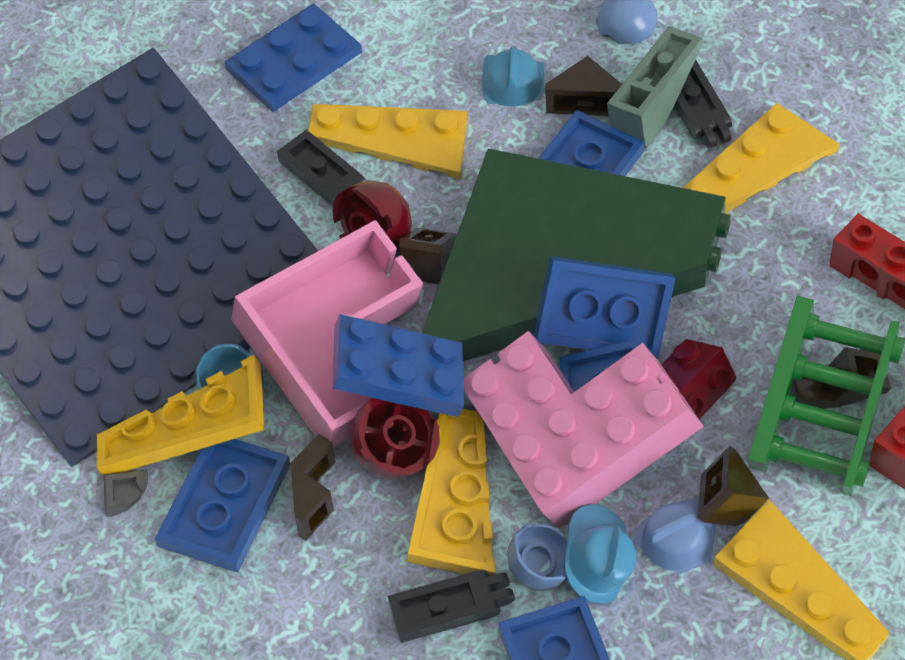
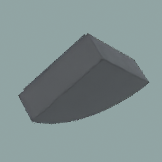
[103,469,148,517]

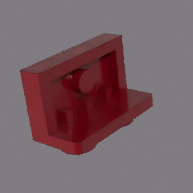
[659,339,737,420]

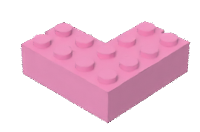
[231,220,423,447]
[463,331,704,528]

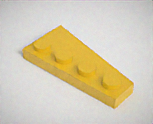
[683,103,839,213]
[308,104,468,180]
[97,354,264,477]
[406,408,496,576]
[713,499,889,660]

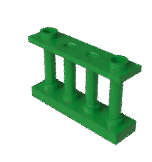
[748,296,905,496]

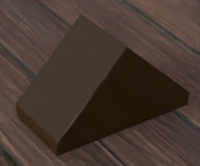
[545,56,622,116]
[399,227,456,284]
[697,446,769,526]

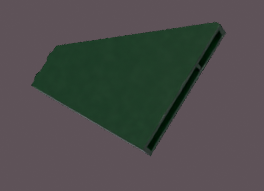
[422,148,731,361]

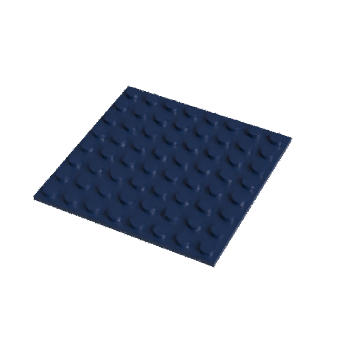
[0,47,318,467]

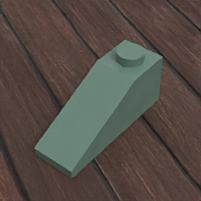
[607,26,703,149]

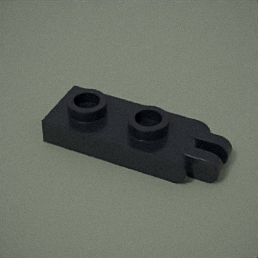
[674,59,732,148]
[277,129,367,206]
[388,570,515,643]

